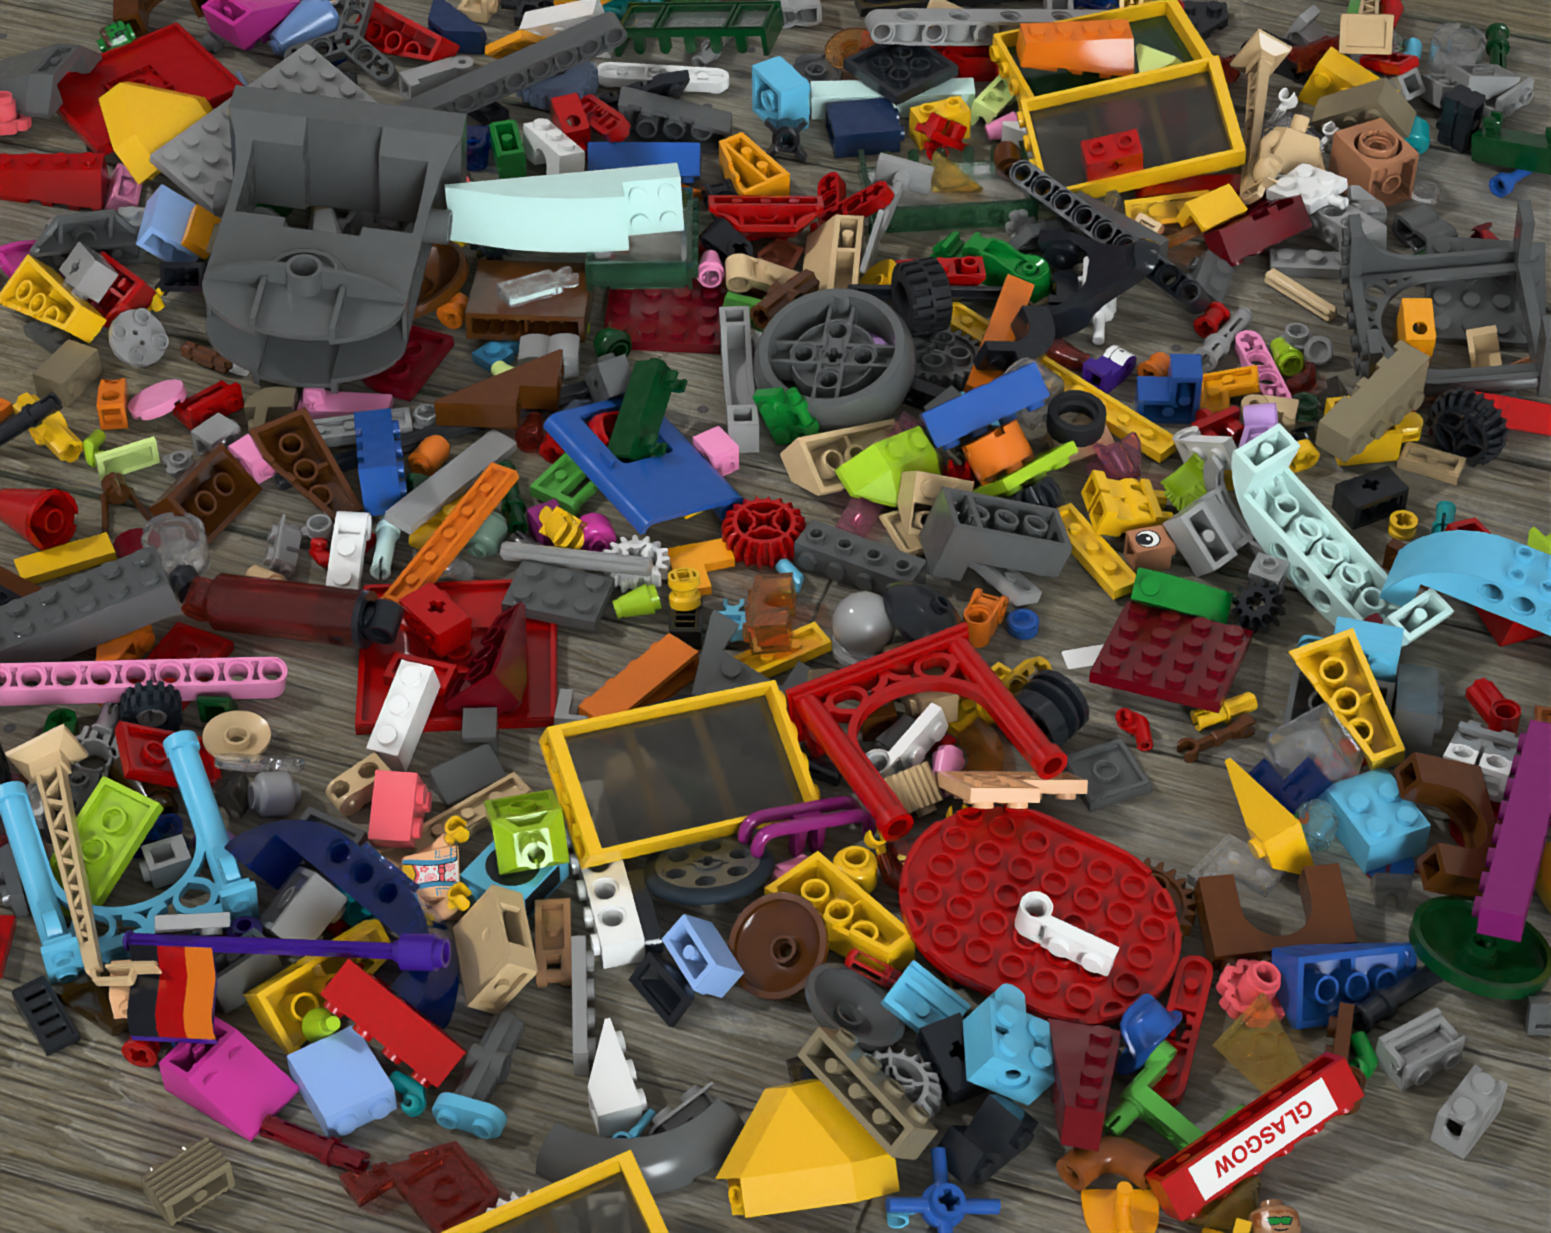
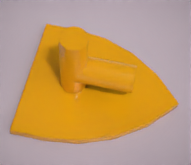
[1080,1181,1159,1233]

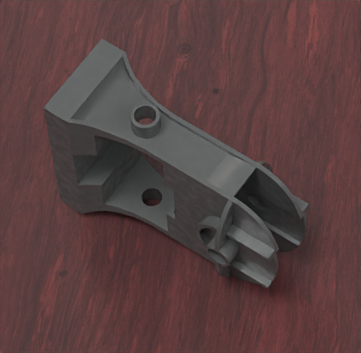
[202,85,467,394]

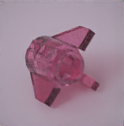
[1085,432,1141,480]

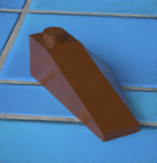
[249,407,363,524]

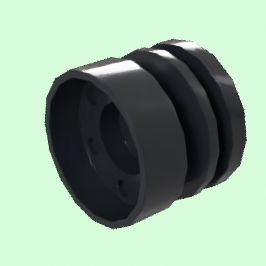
[1002,669,1090,748]

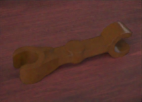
[1177,713,1256,763]

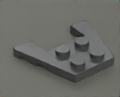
[691,609,814,739]

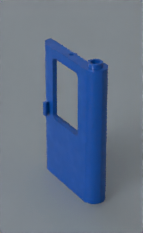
[543,396,744,535]

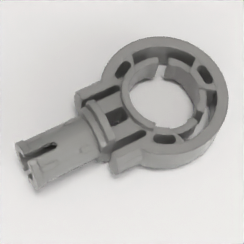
[71,702,121,778]

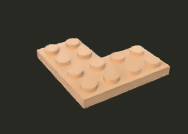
[935,771,1088,809]

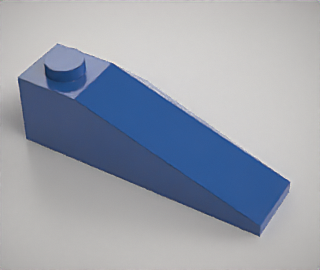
[1272,942,1417,1030]

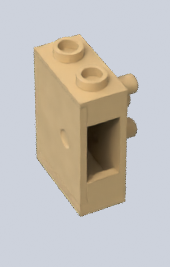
[453,884,538,1014]

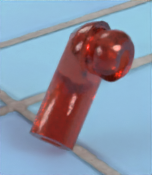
[1286,362,1317,394]

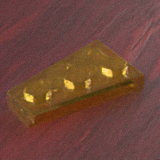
[1212,992,1304,1094]

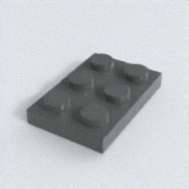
[501,560,615,631]

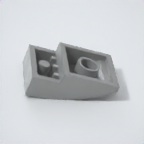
[1419,64,1520,108]

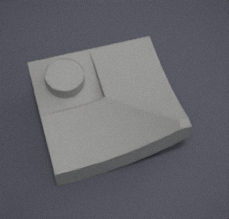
[154,912,230,936]

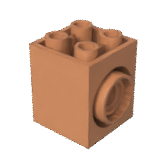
[1328,117,1419,207]

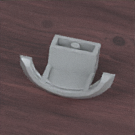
[1163,455,1267,577]

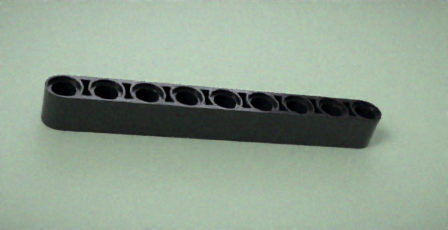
[1010,160,1210,314]

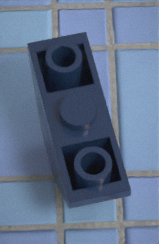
[428,0,487,54]

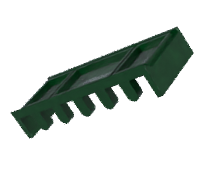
[614,0,784,57]

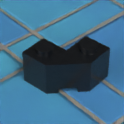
[937,1094,1039,1185]

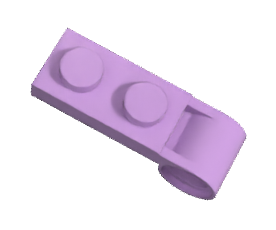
[1239,402,1278,447]

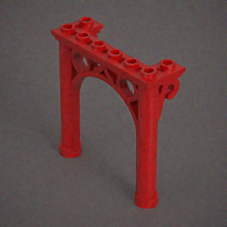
[785,622,1068,842]

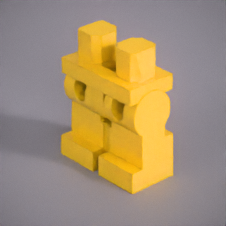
[1081,470,1174,537]

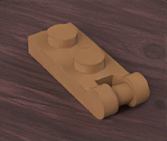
[535,898,572,988]

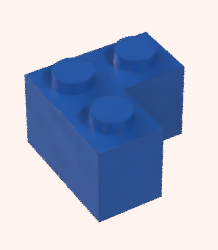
[1135,354,1203,424]

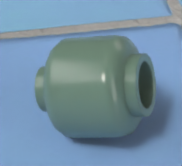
[465,511,508,558]

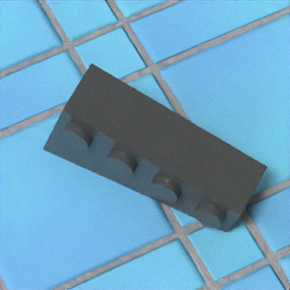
[618,86,732,155]

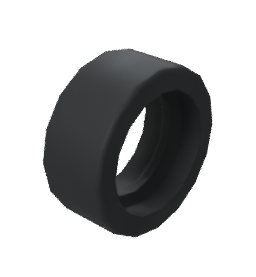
[1046,390,1107,447]

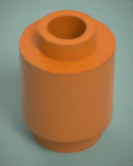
[408,435,450,477]

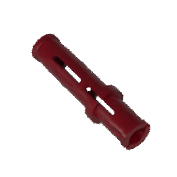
[260,1114,371,1176]

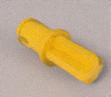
[1190,692,1258,731]

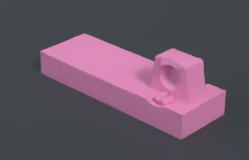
[297,387,393,419]

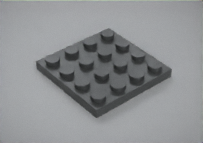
[1424,235,1546,349]

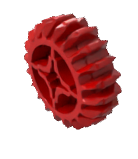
[721,496,806,570]

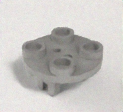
[108,308,169,368]

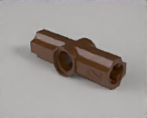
[750,269,820,330]

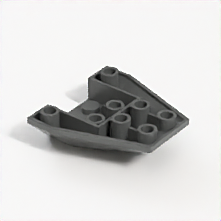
[0,44,102,119]

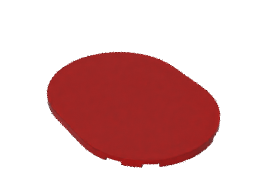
[898,804,1182,1026]

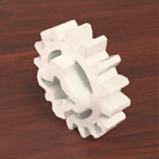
[601,535,670,593]

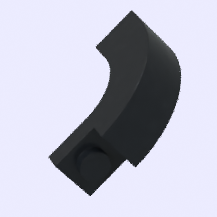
[973,305,1055,374]

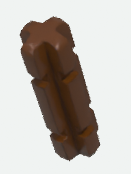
[180,341,233,374]

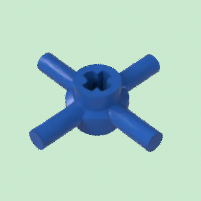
[885,1147,1001,1233]

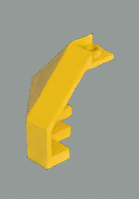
[99,82,214,185]
[715,1079,900,1218]

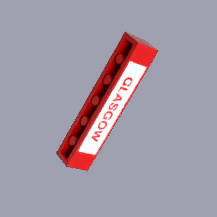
[1144,1051,1365,1222]

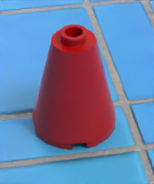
[0,488,78,550]

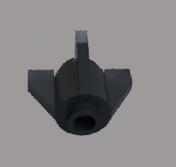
[764,117,808,162]

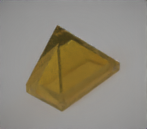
[932,151,984,193]
[1185,1174,1261,1232]

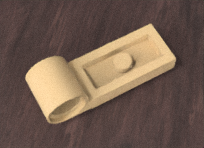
[725,253,800,293]

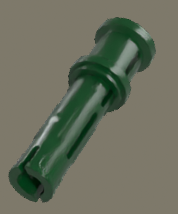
[1485,23,1510,69]

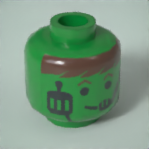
[96,21,137,53]

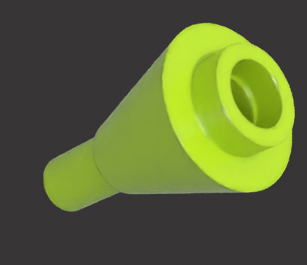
[302,1008,341,1043]

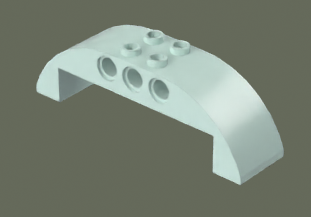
[1231,423,1454,647]

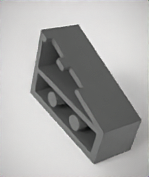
[1386,663,1445,770]

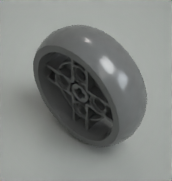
[754,288,917,433]

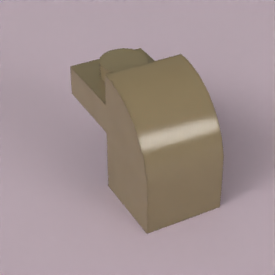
[244,387,299,434]

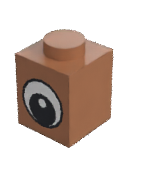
[1124,525,1176,574]

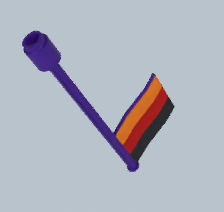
[122,930,451,1044]

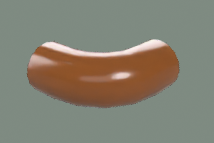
[1056,1135,1165,1191]

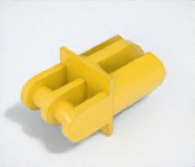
[539,506,584,549]

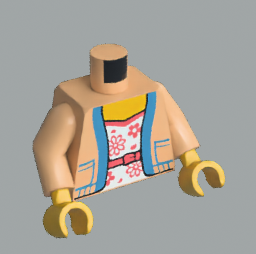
[381,815,472,925]

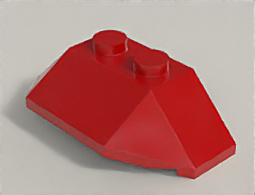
[708,195,824,241]
[87,250,157,328]

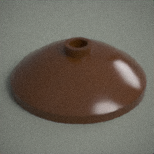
[728,892,829,1001]

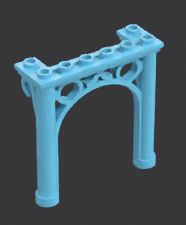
[0,730,260,985]

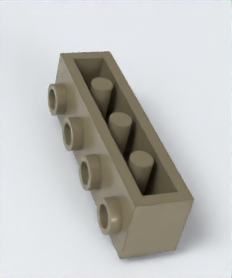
[797,1026,938,1160]

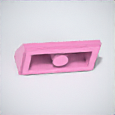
[104,163,142,211]

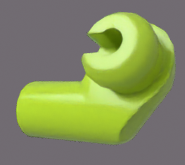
[83,429,106,468]

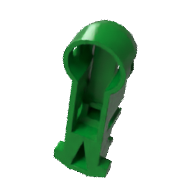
[930,231,1052,303]

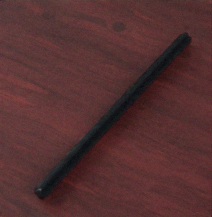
[274,380,591,491]

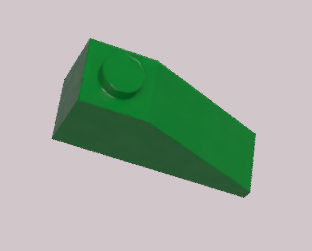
[1131,567,1234,624]

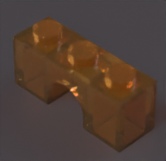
[742,572,797,655]

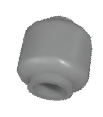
[247,771,301,817]

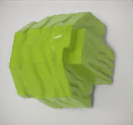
[1160,452,1207,511]

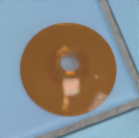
[824,27,877,69]

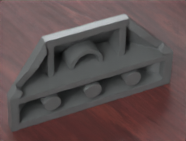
[29,209,145,273]

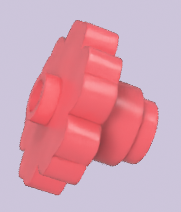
[0,91,32,136]
[1216,959,1285,1029]

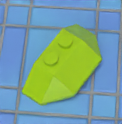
[835,426,943,508]

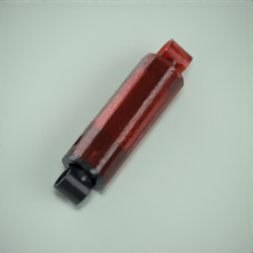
[181,573,405,649]

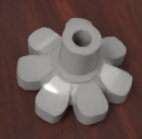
[1005,209,1037,240]

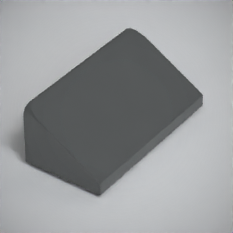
[429,743,507,808]

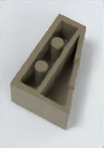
[1310,77,1417,138]

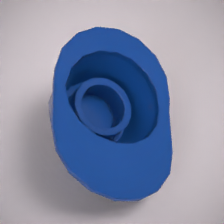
[1116,994,1183,1076]

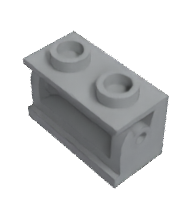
[1375,1007,1466,1091]

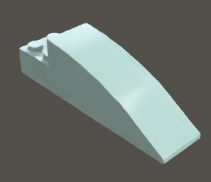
[444,163,684,252]

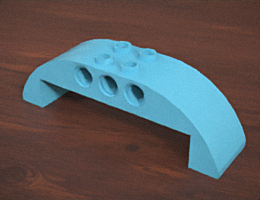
[1379,530,1551,636]

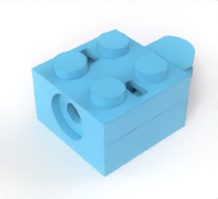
[1297,616,1404,683]
[963,983,1055,1106]

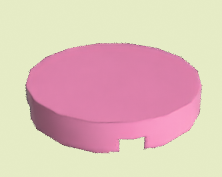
[127,379,188,421]

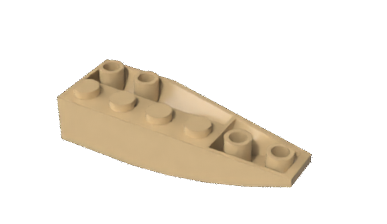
[803,215,864,291]

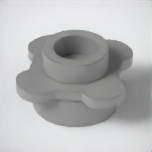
[1279,323,1314,351]
[411,403,436,431]
[163,450,194,479]
[301,514,334,541]

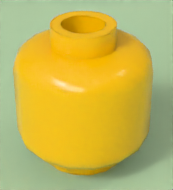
[833,846,878,894]

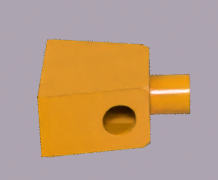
[1392,298,1436,368]

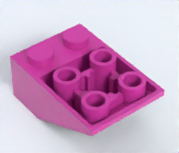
[201,0,301,50]
[159,1016,300,1142]

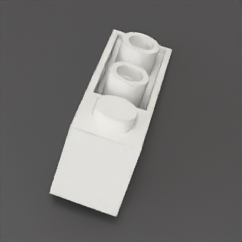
[588,1018,648,1137]

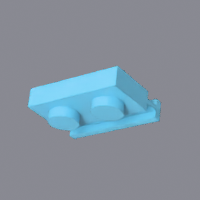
[880,960,971,1033]

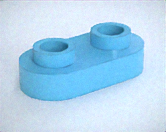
[432,1092,507,1139]

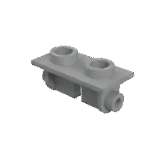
[263,514,302,578]
[647,1081,721,1136]

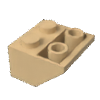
[897,471,974,536]

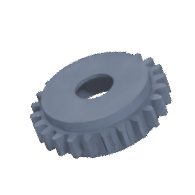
[516,60,599,111]

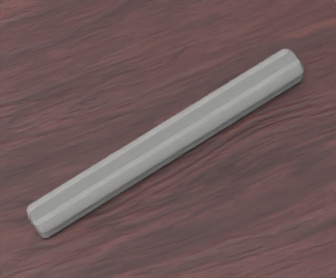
[500,541,653,577]

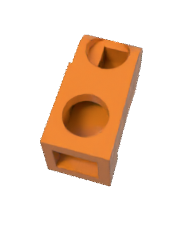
[96,378,129,430]

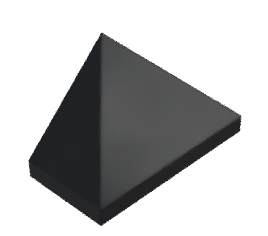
[628,952,695,1028]

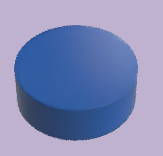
[1006,609,1039,640]

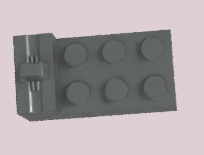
[919,486,1073,581]

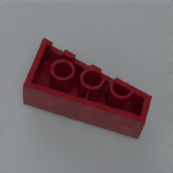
[1047,1018,1121,1152]

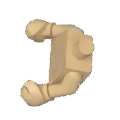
[1252,114,1326,182]

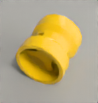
[668,567,701,611]

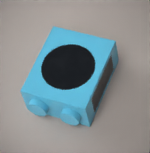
[459,841,570,919]

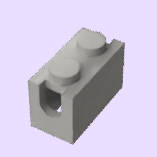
[1430,1065,1508,1160]

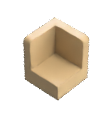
[1466,325,1502,368]

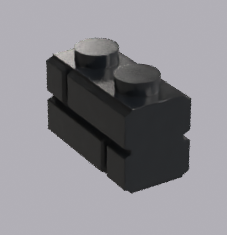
[1436,84,1486,153]

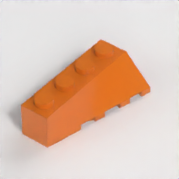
[1016,19,1134,79]

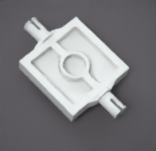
[1266,163,1349,215]

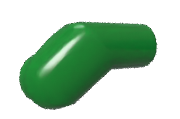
[1348,1031,1378,1080]

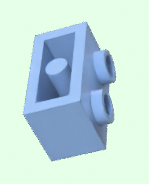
[662,914,744,998]

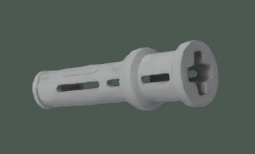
[1193,307,1253,372]

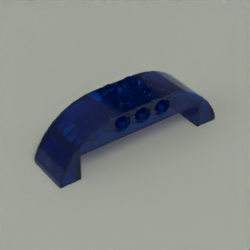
[224,820,459,1029]

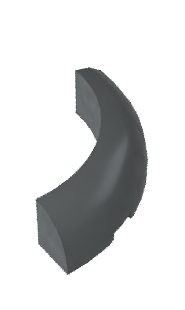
[536,1098,745,1195]

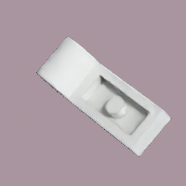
[1172,426,1237,470]
[325,511,372,593]
[866,702,949,778]
[1015,891,1120,977]

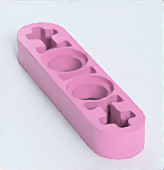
[1234,330,1292,399]

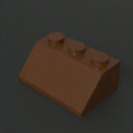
[148,442,263,547]

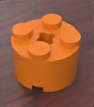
[961,419,1035,486]

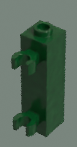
[1471,110,1551,175]
[608,358,688,463]

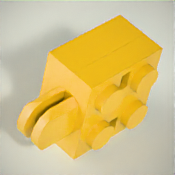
[1323,396,1423,467]

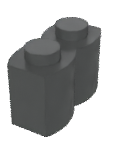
[1391,203,1458,253]

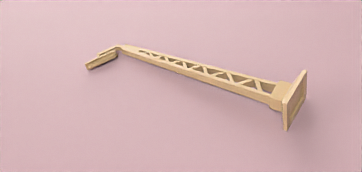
[1339,0,1394,55]
[1230,28,1293,206]
[5,723,162,986]

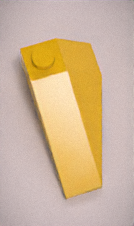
[1225,758,1314,875]

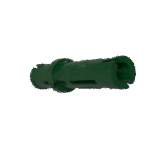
[499,461,528,535]

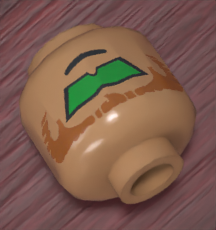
[1249,1199,1301,1233]

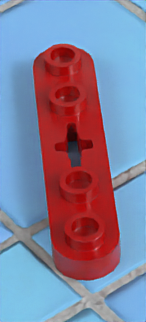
[580,94,631,143]
[1152,955,1213,1107]

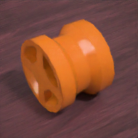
[436,292,469,329]
[1137,352,1170,377]

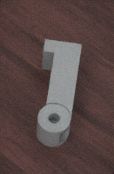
[399,55,474,100]

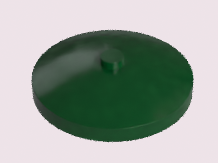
[1408,895,1551,1000]

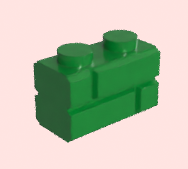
[489,119,527,179]

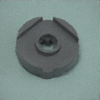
[791,53,843,84]

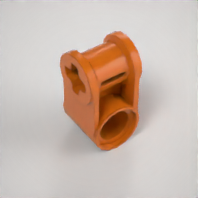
[963,587,1009,648]

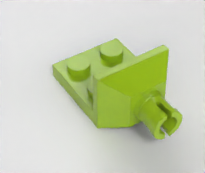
[484,789,570,875]

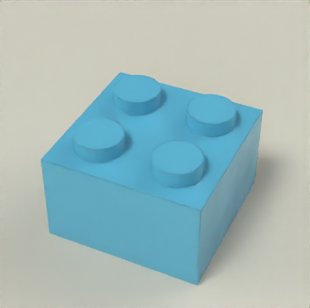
[752,55,811,135]

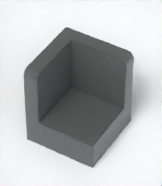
[462,707,499,758]

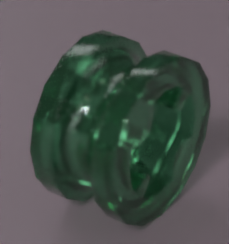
[1292,392,1319,421]

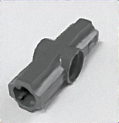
[454,1010,525,1103]

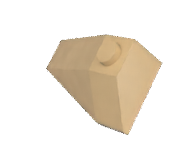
[780,419,900,496]

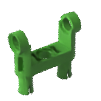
[1103,1040,1245,1151]

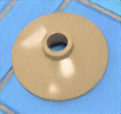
[202,710,271,762]

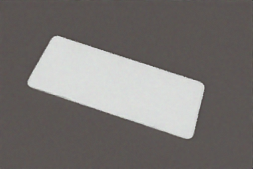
[1061,644,1104,669]

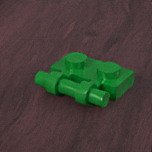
[752,387,820,445]

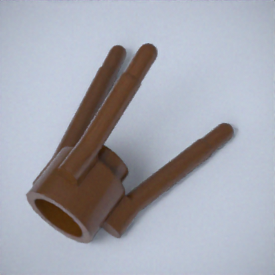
[99,472,158,535]

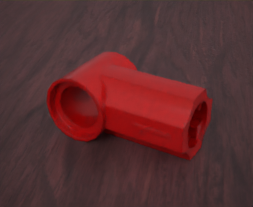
[1465,677,1522,738]

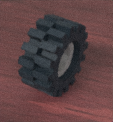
[120,680,183,732]

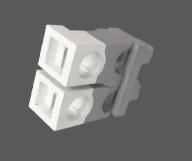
[1443,720,1519,803]

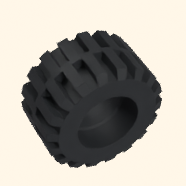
[891,257,953,337]

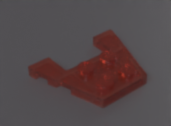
[339,1141,500,1233]

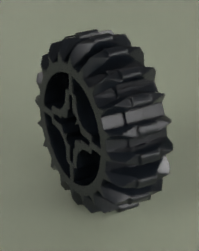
[1425,386,1510,467]

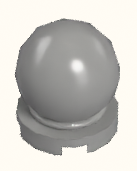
[831,590,896,667]

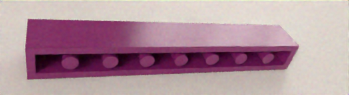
[1472,720,1551,942]

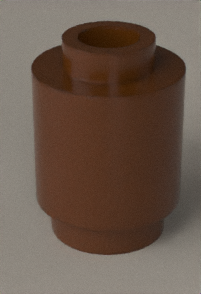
[993,141,1022,181]

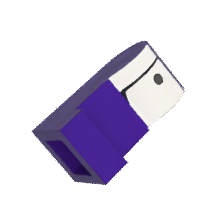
[1082,345,1137,394]

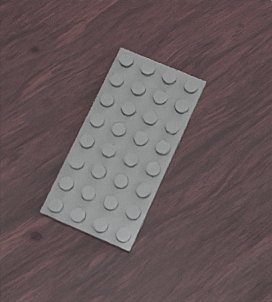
[149,43,378,219]

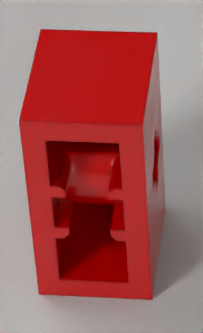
[1080,129,1143,182]
[399,582,472,658]

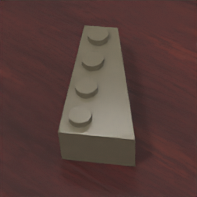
[1315,340,1430,462]

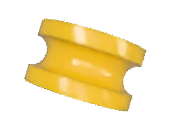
[1387,510,1418,541]

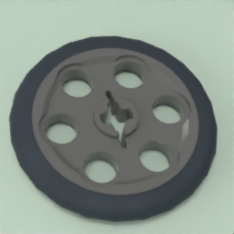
[643,834,775,905]

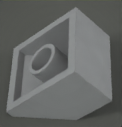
[258,866,349,940]

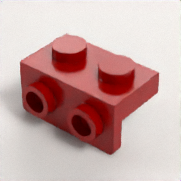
[173,380,244,431]

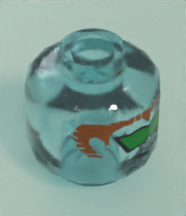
[1294,799,1340,853]

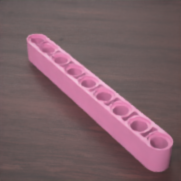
[0,657,288,706]

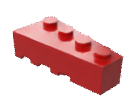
[320,958,468,1089]

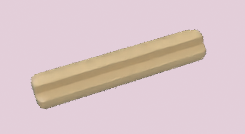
[1264,268,1338,322]

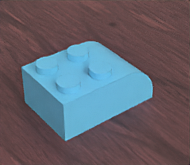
[1311,768,1431,874]

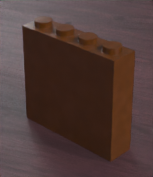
[465,259,596,343]

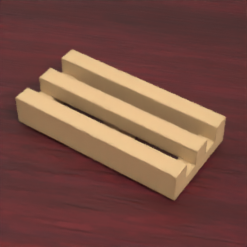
[1396,442,1466,485]

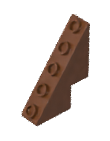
[434,349,564,429]

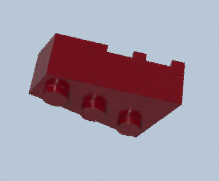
[1203,194,1313,267]

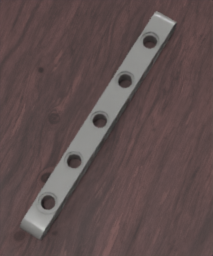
[865,8,1150,46]

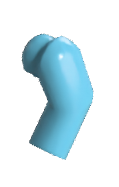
[1403,37,1422,61]
[775,559,804,597]

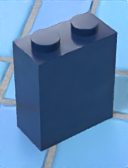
[825,98,905,159]

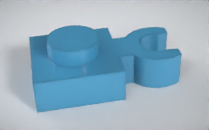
[472,339,520,373]

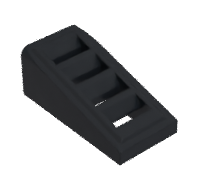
[668,598,703,649]
[12,976,81,1056]

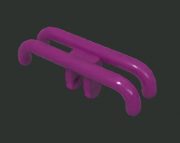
[738,796,876,858]

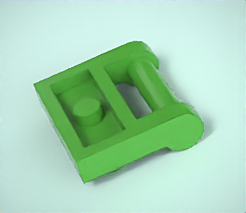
[530,452,599,516]

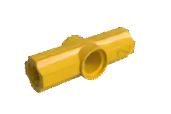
[12,392,84,463]

